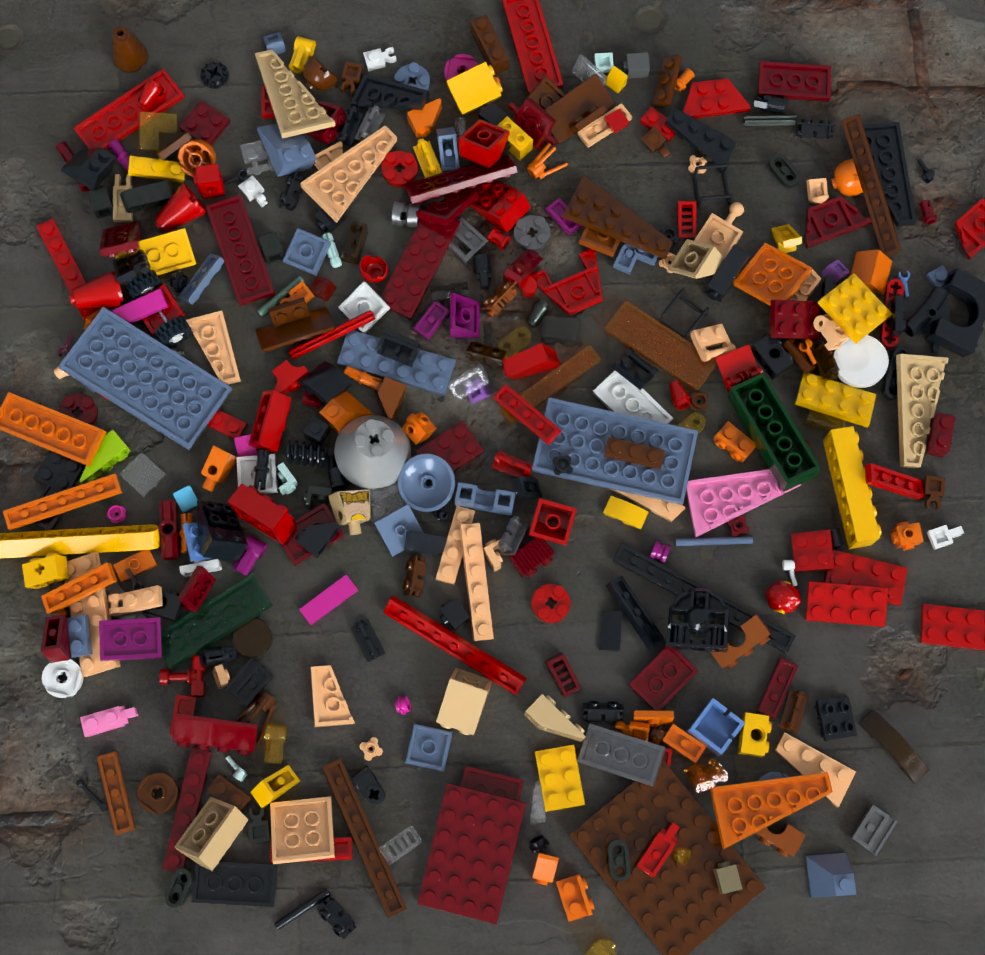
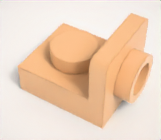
[483,539,503,572]

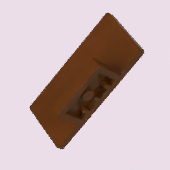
[545,74,615,144]
[256,297,335,352]

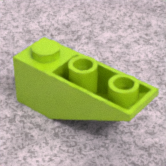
[79,429,131,484]

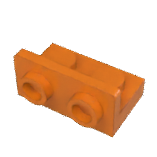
[713,421,757,463]
[556,874,595,922]

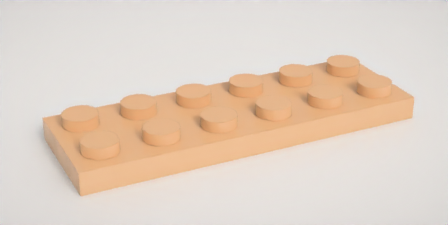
[64,552,120,677]

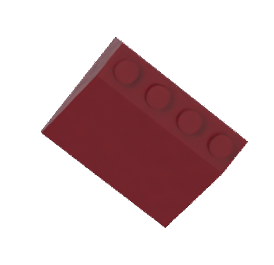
[173,713,258,756]

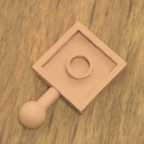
[694,202,744,261]

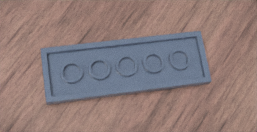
[337,330,456,396]

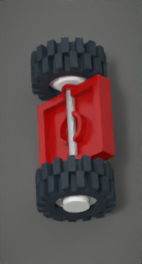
[126,270,192,348]

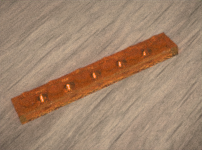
[500,345,601,425]

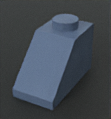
[436,127,460,171]

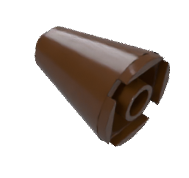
[112,26,148,73]

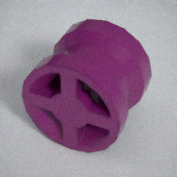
[650,540,671,563]

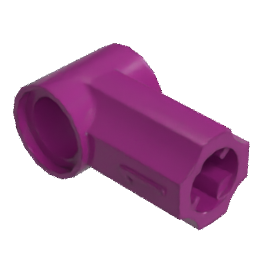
[232,535,267,577]

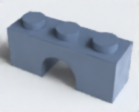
[455,482,516,516]

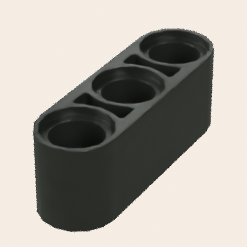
[120,181,175,213]

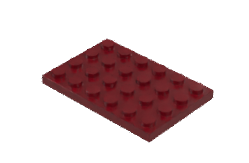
[417,783,526,925]

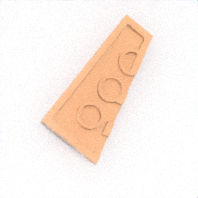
[186,310,241,385]
[775,732,856,808]

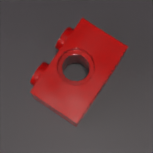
[193,164,226,199]

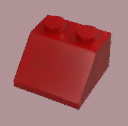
[458,119,510,168]
[529,498,577,546]

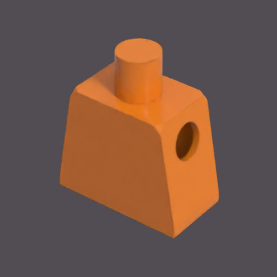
[201,445,237,492]

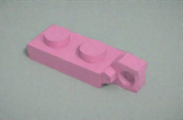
[80,706,138,737]

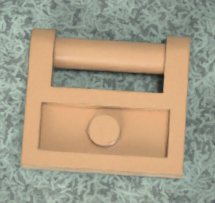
[690,324,736,362]

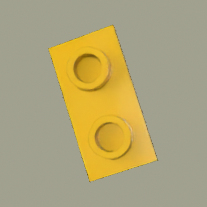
[413,138,442,178]

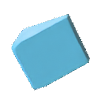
[173,485,198,513]

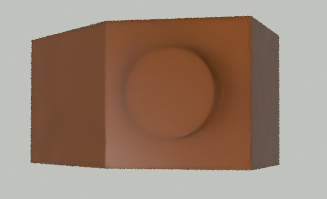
[376,377,407,421]

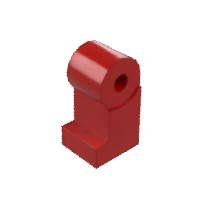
[503,274,537,298]

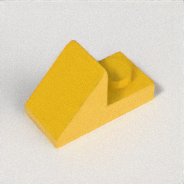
[771,224,802,253]

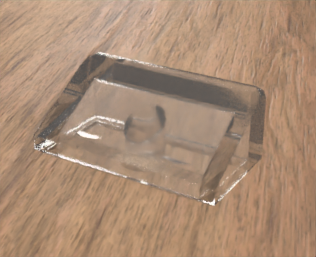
[572,54,607,87]
[448,363,490,401]

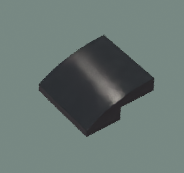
[298,361,354,405]

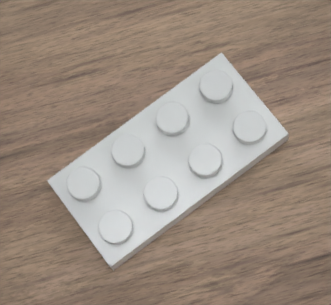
[593,371,673,424]

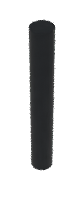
[274,888,331,930]

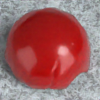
[359,254,388,283]

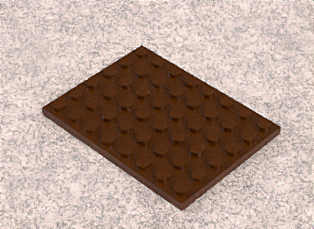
[569,760,766,955]

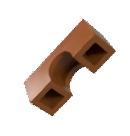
[710,614,772,669]
[750,824,806,858]

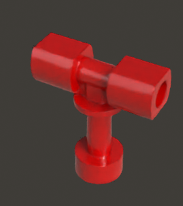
[159,656,206,697]

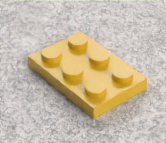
[535,745,585,812]

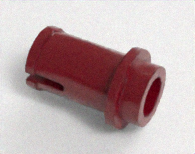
[919,200,937,225]

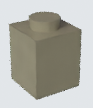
[713,861,743,894]

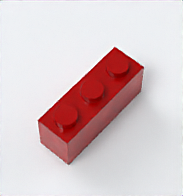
[248,390,292,452]

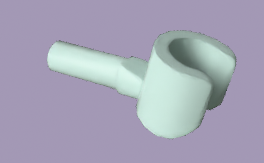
[226,755,247,782]

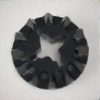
[200,61,229,89]

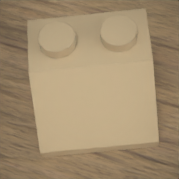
[668,239,724,279]

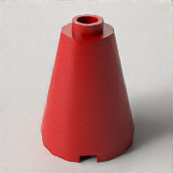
[155,184,207,233]
[69,271,124,308]

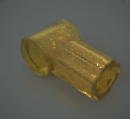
[264,723,287,764]

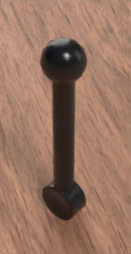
[76,779,108,812]

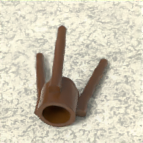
[235,691,276,744]

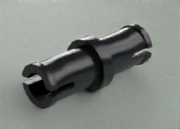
[253,450,270,490]

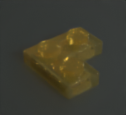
[139,112,177,150]

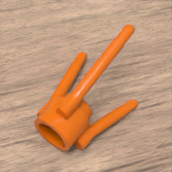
[527,143,568,180]

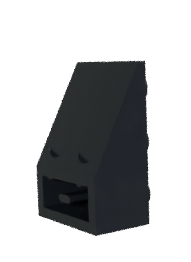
[197,500,248,561]

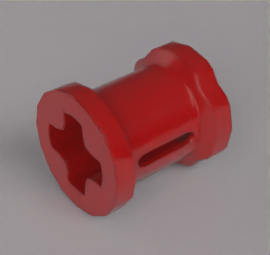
[487,227,511,251]

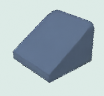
[263,32,286,55]

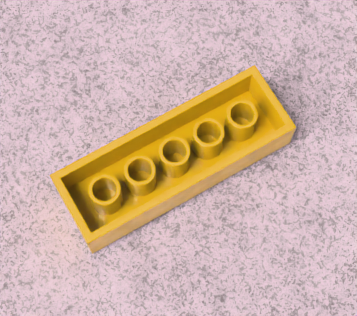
[823,426,881,550]

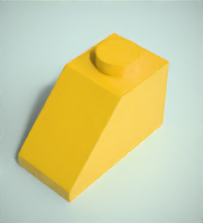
[250,765,300,808]

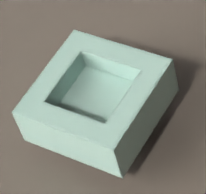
[594,53,614,73]

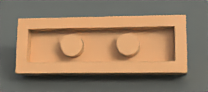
[577,103,632,148]

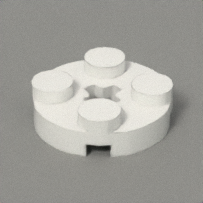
[42,659,84,698]

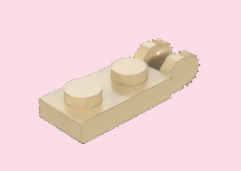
[113,174,133,223]

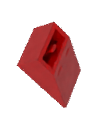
[469,179,531,233]

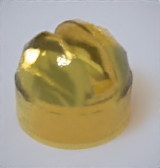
[673,847,691,865]

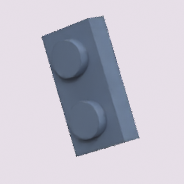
[67,615,93,658]

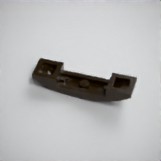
[858,710,929,784]

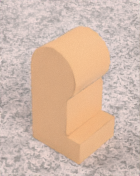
[813,314,850,351]

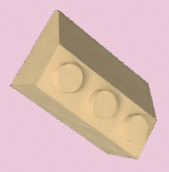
[174,797,248,871]

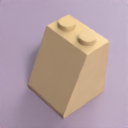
[436,668,493,735]

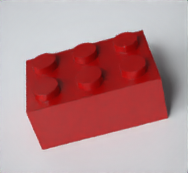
[227,484,297,545]

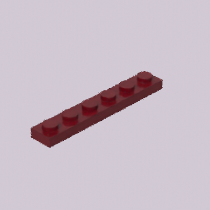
[162,748,212,872]

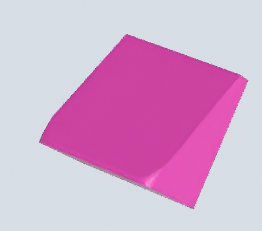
[234,434,258,457]

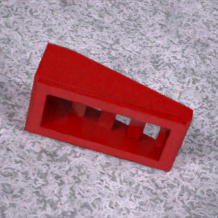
[677,201,696,238]

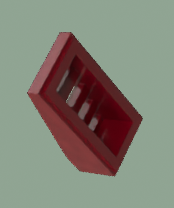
[544,653,581,698]

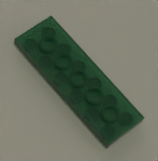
[161,574,273,670]

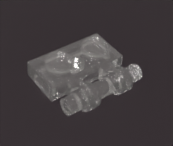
[240,140,275,176]

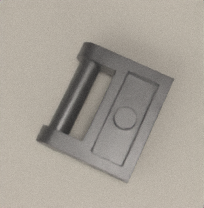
[449,217,488,266]

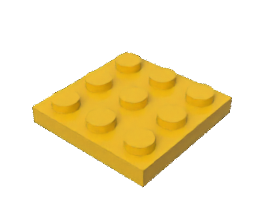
[818,273,892,344]

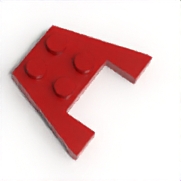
[531,249,603,316]

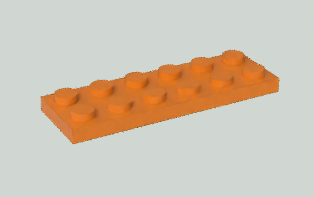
[0,392,106,467]

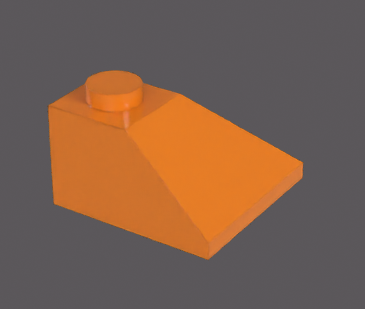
[319,391,374,434]

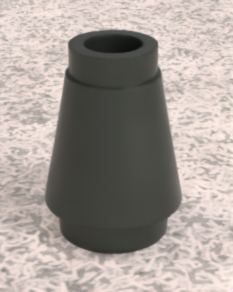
[526,299,550,328]

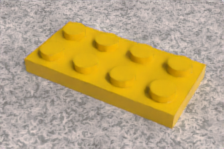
[115,228,197,285]
[795,372,876,428]

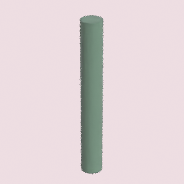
[257,276,304,317]

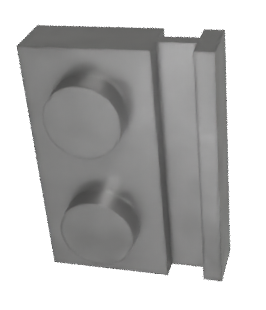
[850,804,898,856]

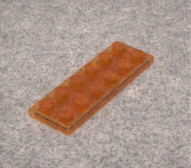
[604,300,717,393]

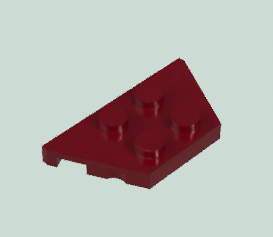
[805,196,872,249]

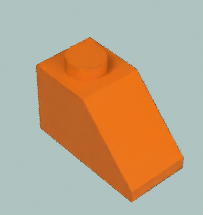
[407,98,442,138]
[532,853,559,886]

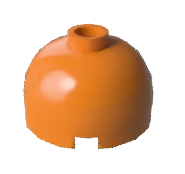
[178,139,216,177]
[831,158,863,197]

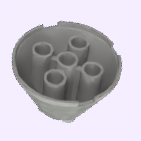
[334,415,411,489]

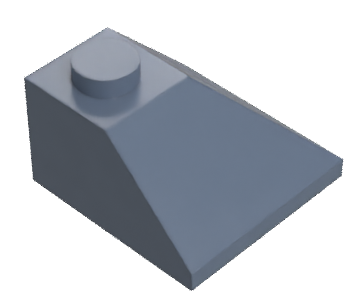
[805,853,856,898]

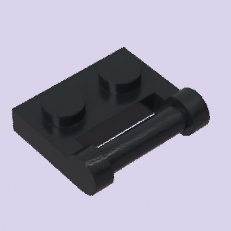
[611,347,659,390]

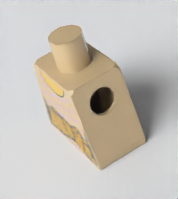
[329,489,370,535]

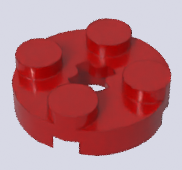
[381,151,418,187]
[531,584,571,623]

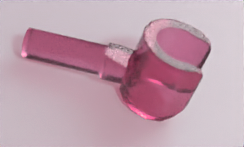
[57,333,72,357]

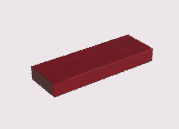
[756,657,798,720]

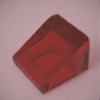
[309,276,336,302]

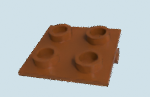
[481,281,517,317]

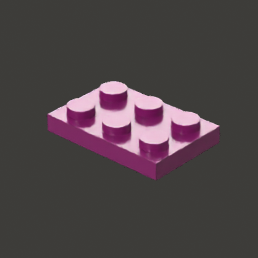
[99,618,162,662]

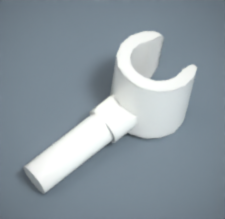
[782,560,797,586]

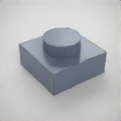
[926,265,948,287]

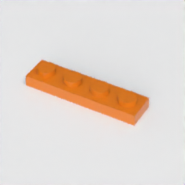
[41,562,117,615]

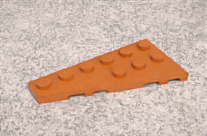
[710,772,833,849]

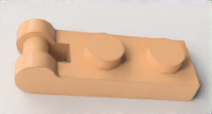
[108,585,163,616]

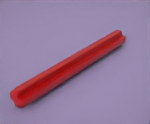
[289,310,375,359]

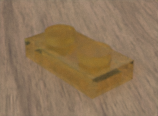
[805,409,846,431]

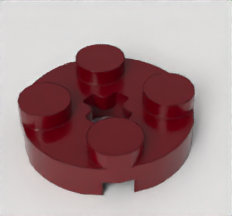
[58,394,98,425]

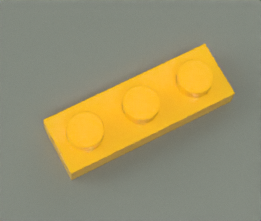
[128,156,185,183]

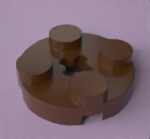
[137,773,179,814]

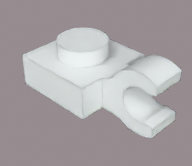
[238,175,268,207]
[927,525,964,550]

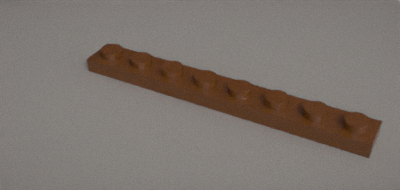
[841,114,902,257]
[322,759,407,918]

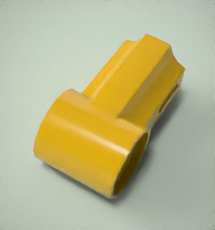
[289,36,316,74]

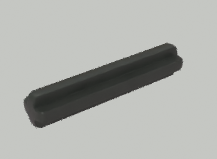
[743,114,797,126]

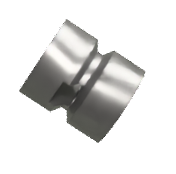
[392,201,421,228]

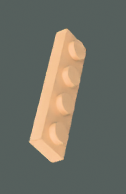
[436,506,475,585]

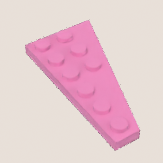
[686,469,801,538]

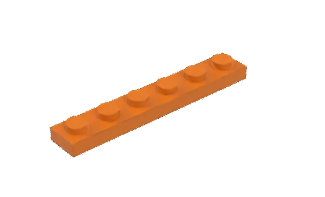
[3,473,123,530]

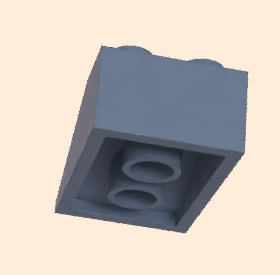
[257,123,316,177]

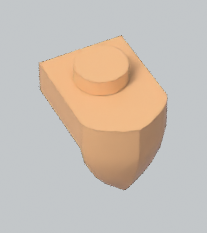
[806,178,829,205]

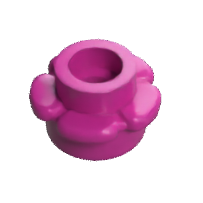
[107,505,126,524]
[395,696,411,715]

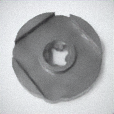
[514,215,551,252]

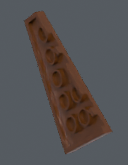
[563,175,673,260]

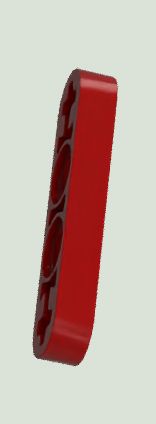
[879,279,904,350]

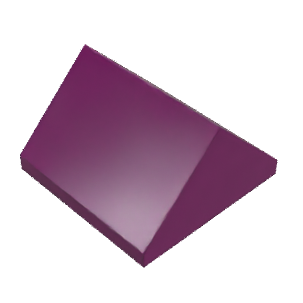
[450,293,480,338]

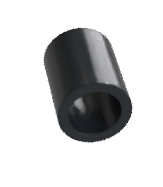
[831,528,844,549]

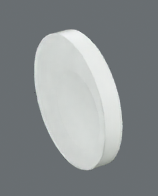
[833,335,889,388]

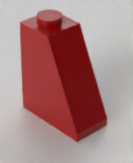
[502,343,561,380]

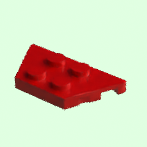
[683,78,751,119]
[954,199,985,260]

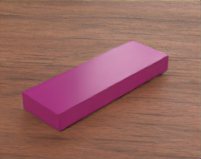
[111,289,169,324]
[299,574,358,626]

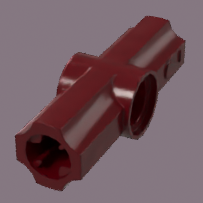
[159,500,179,561]

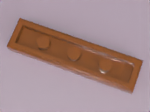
[96,751,136,835]

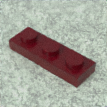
[504,249,543,284]

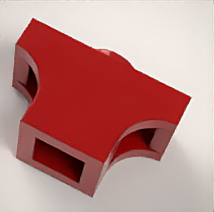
[272,360,309,395]

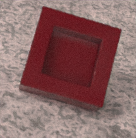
[302,391,322,408]

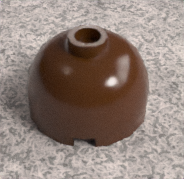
[303,56,339,91]

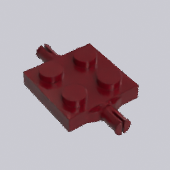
[508,98,558,150]

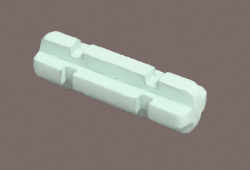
[322,233,342,268]

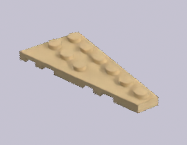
[896,354,949,468]

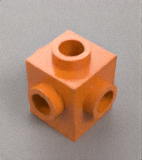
[402,412,437,445]
[891,521,924,551]

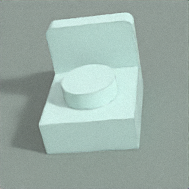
[277,462,298,495]

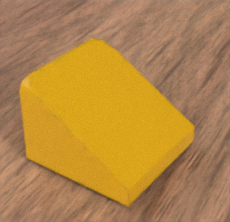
[605,66,628,93]

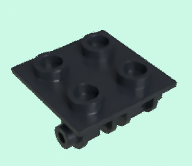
[814,697,857,741]

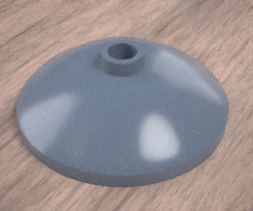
[398,454,456,512]

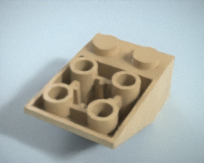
[524,694,586,742]

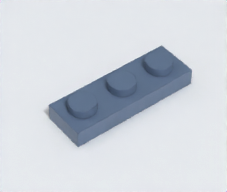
[178,254,224,305]

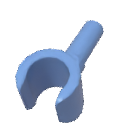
[897,270,910,298]

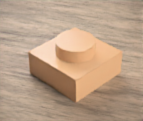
[212,664,230,689]

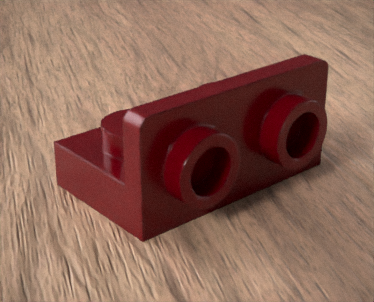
[178,566,216,612]

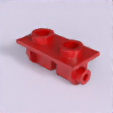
[491,450,533,478]

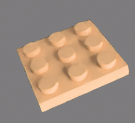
[270,796,335,864]

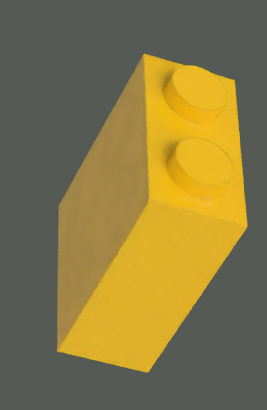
[446,62,503,116]

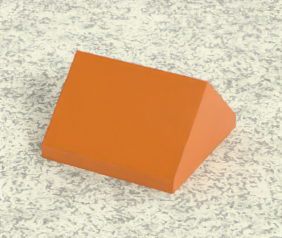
[850,249,892,296]

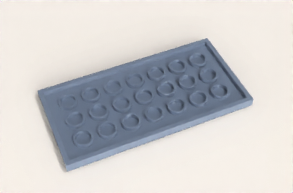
[59,307,232,450]
[532,398,698,505]

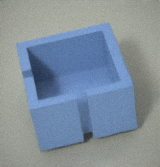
[686,698,745,756]

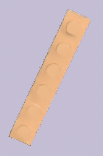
[460,523,494,642]

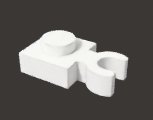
[363,47,397,72]

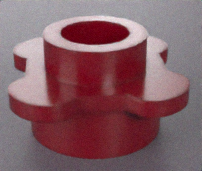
[727,515,749,537]

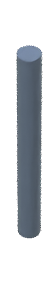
[675,536,753,546]

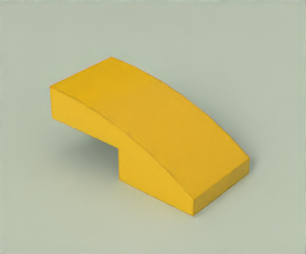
[603,496,649,529]

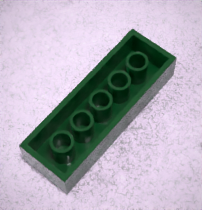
[728,373,821,492]

